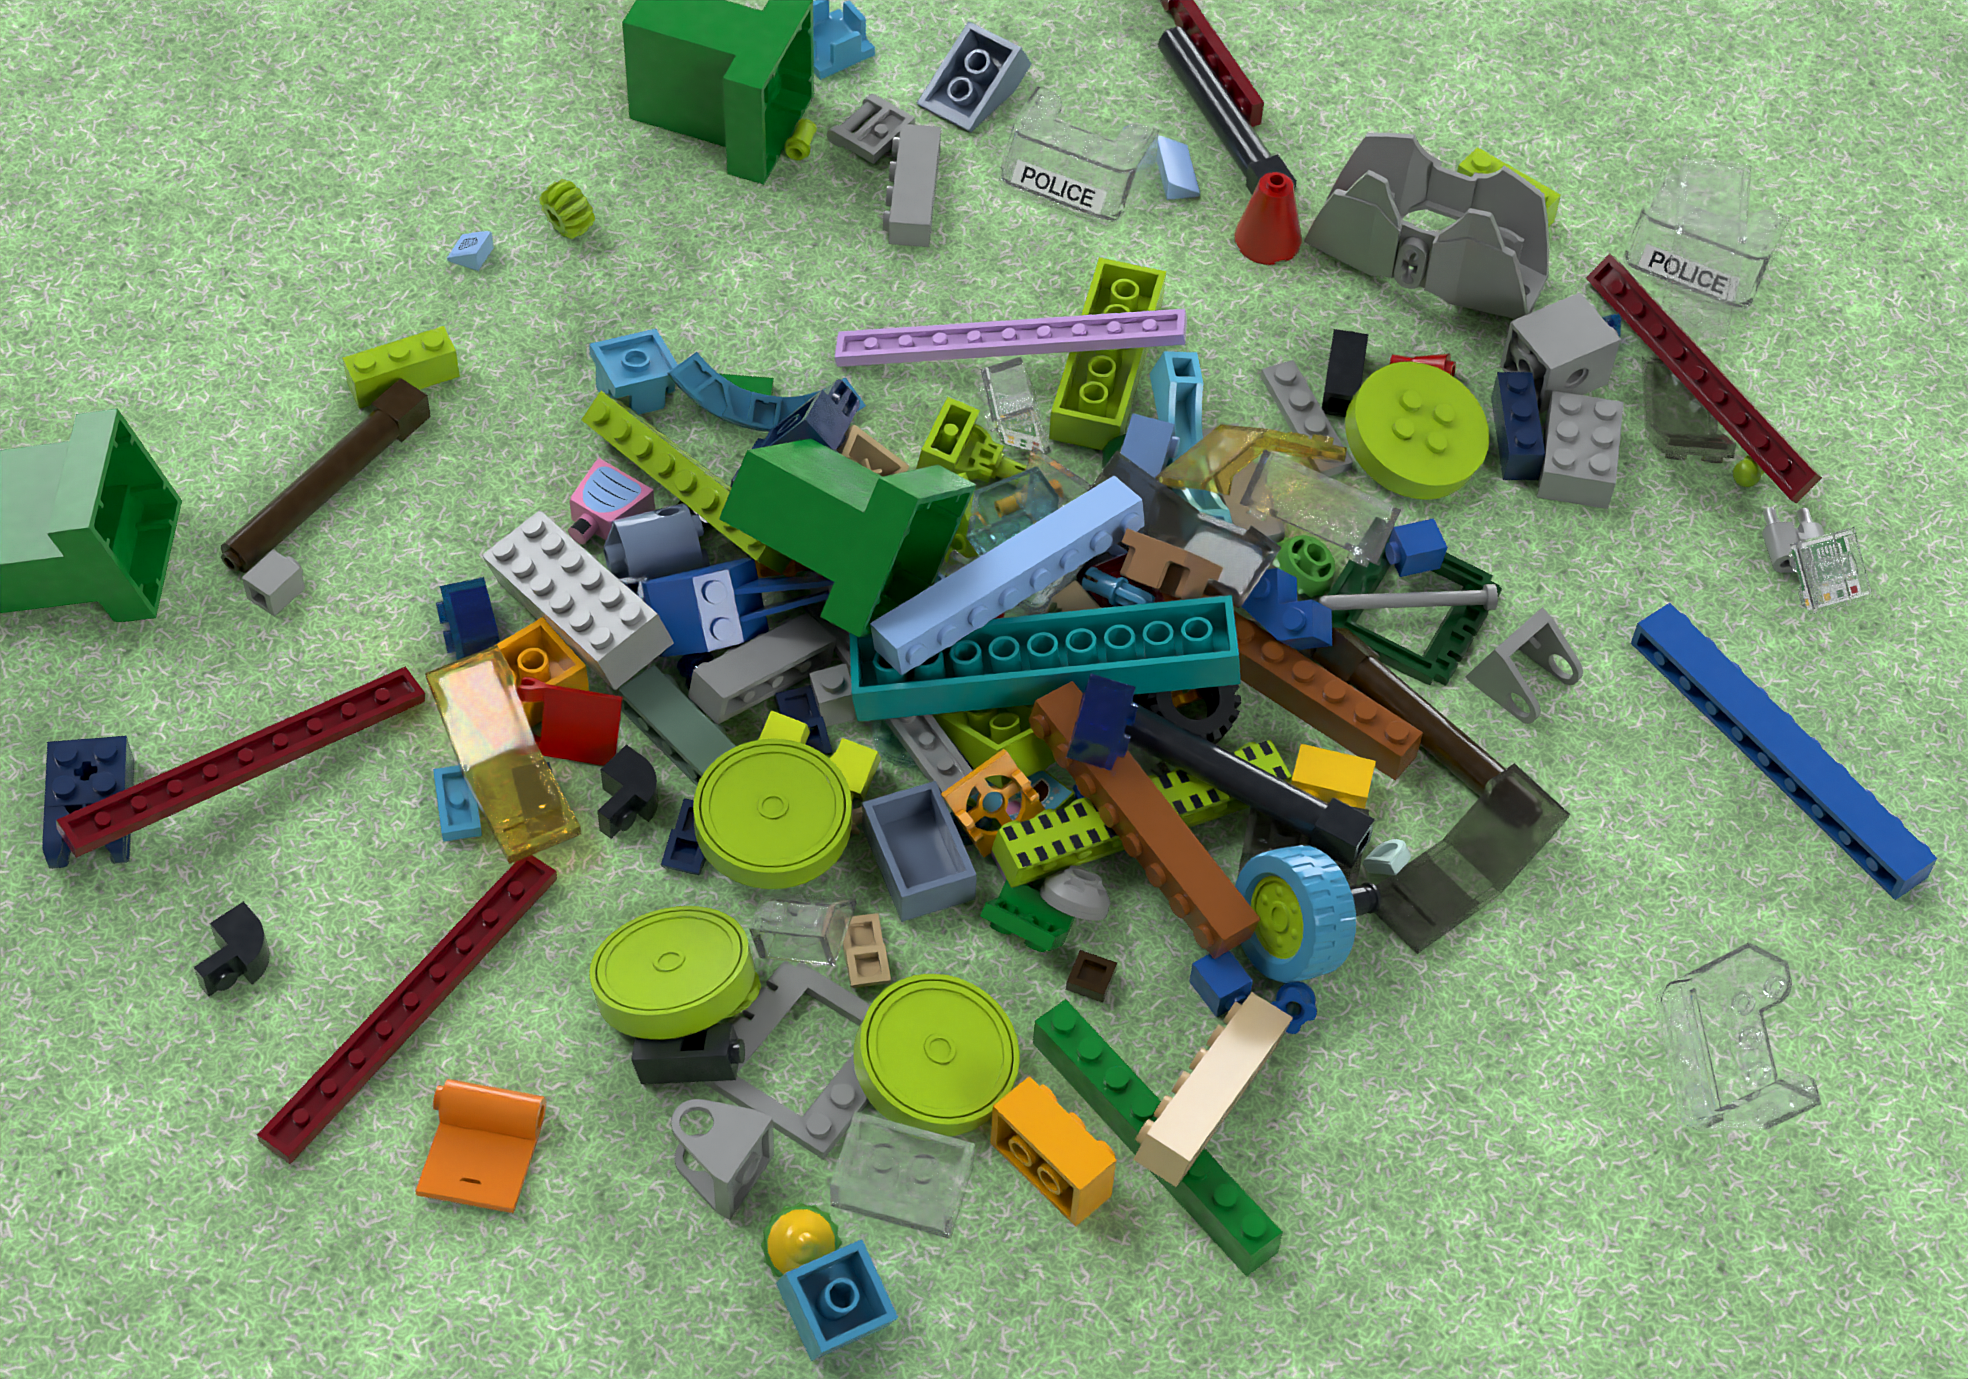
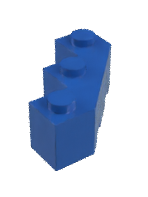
[1209,537,1332,650]

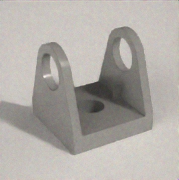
[1465,607,1583,724]
[671,1099,774,1220]

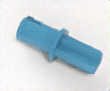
[1082,567,1155,606]

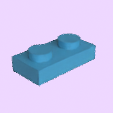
[433,763,482,842]

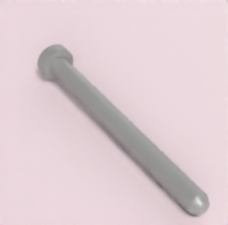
[1319,584,1498,610]

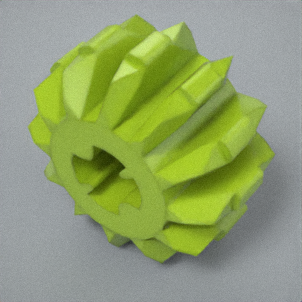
[539,178,595,239]

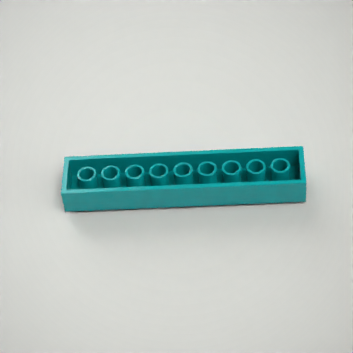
[850,595,1241,722]

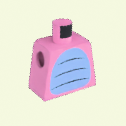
[568,458,655,544]

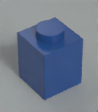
[1385,518,1448,577]
[1189,950,1253,1018]

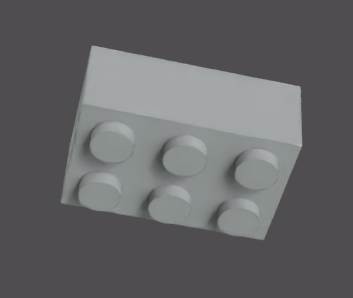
[1537,391,1624,509]

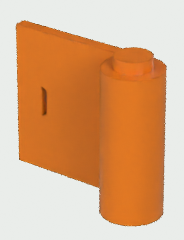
[415,1079,546,1213]

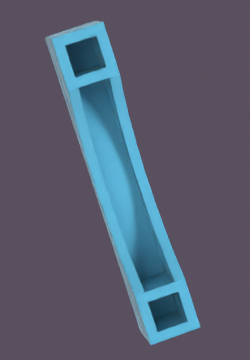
[1149,351,1235,544]

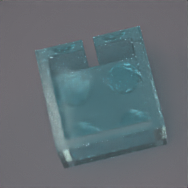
[966,466,1059,556]

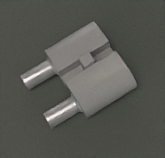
[1762,507,1827,573]

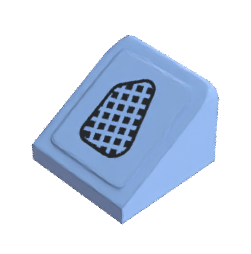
[447,231,494,271]

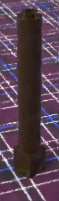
[221,378,431,573]
[1312,627,1544,829]

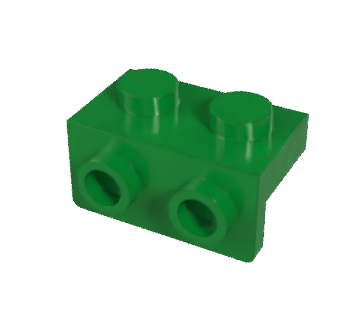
[980,879,1075,952]

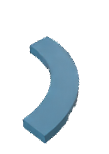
[667,352,866,432]

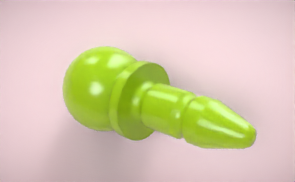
[1733,454,1765,487]

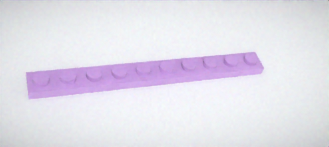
[835,309,1187,367]

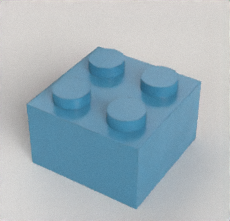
[776,1239,898,1362]

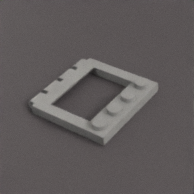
[704,961,870,1160]

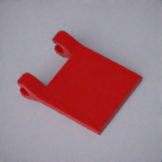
[512,677,623,766]

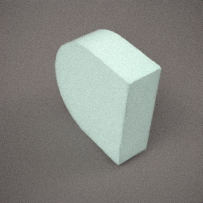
[1363,839,1411,875]

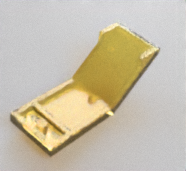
[1154,424,1347,496]
[425,645,581,864]

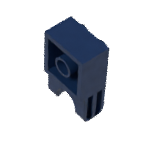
[760,379,860,453]
[42,736,134,869]

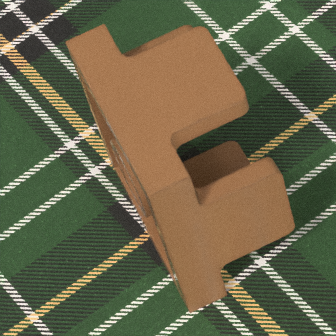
[1120,528,1224,600]

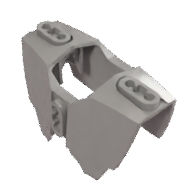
[1304,133,1549,319]

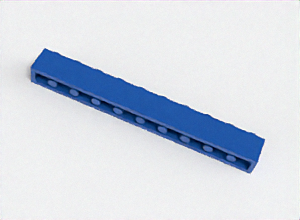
[1631,603,1938,900]

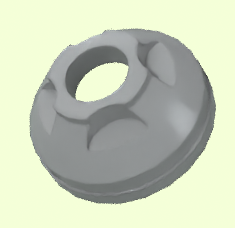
[1040,866,1111,921]

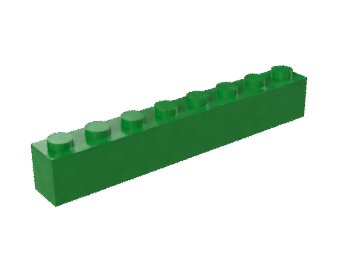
[1033,999,1283,1277]

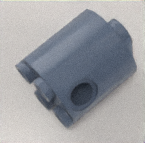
[603,503,710,592]

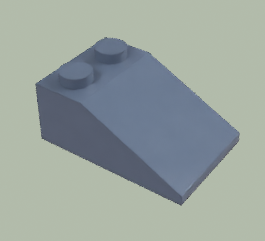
[916,21,1032,133]

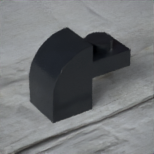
[597,744,658,839]
[194,901,270,997]

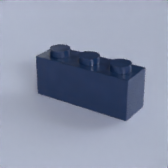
[1491,372,1545,480]

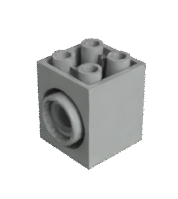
[1500,293,1621,414]

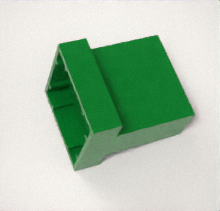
[622,0,814,185]
[0,408,182,622]
[719,439,976,638]

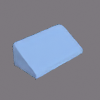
[1154,136,1200,200]

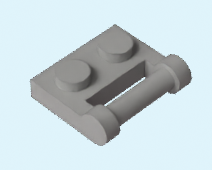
[827,94,915,164]

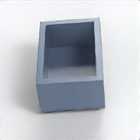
[862,781,977,922]

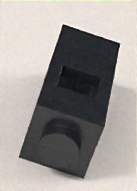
[1321,329,1369,417]
[631,1023,745,1084]

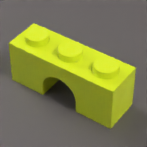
[759,710,881,801]

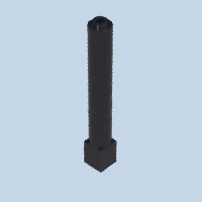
[1158,27,1297,195]
[1106,699,1375,868]

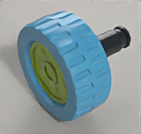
[1235,845,1382,983]

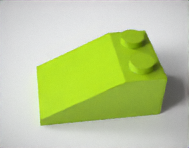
[931,704,1056,788]

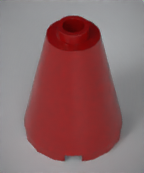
[1234,172,1302,265]

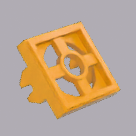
[941,749,1045,857]

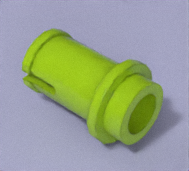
[785,118,817,161]

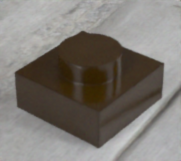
[1066,950,1117,1003]

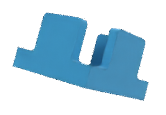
[813,0,875,80]
[590,329,678,414]

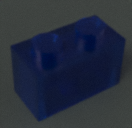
[435,577,500,665]
[1066,673,1139,770]

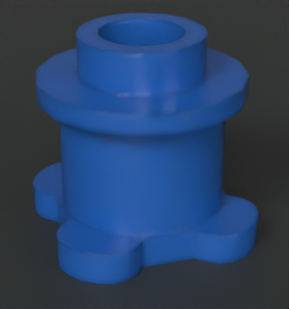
[1271,981,1317,1034]

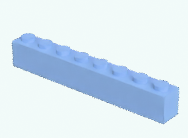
[870,476,1145,675]

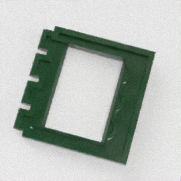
[1328,518,1502,686]

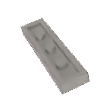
[1260,360,1353,479]

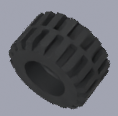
[1138,684,1241,745]

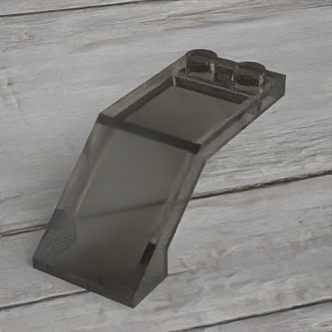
[1642,356,1736,463]
[1087,451,1282,608]
[1375,763,1570,954]

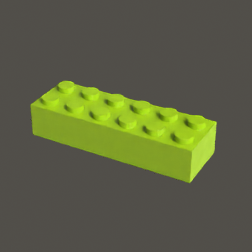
[1049,257,1167,450]

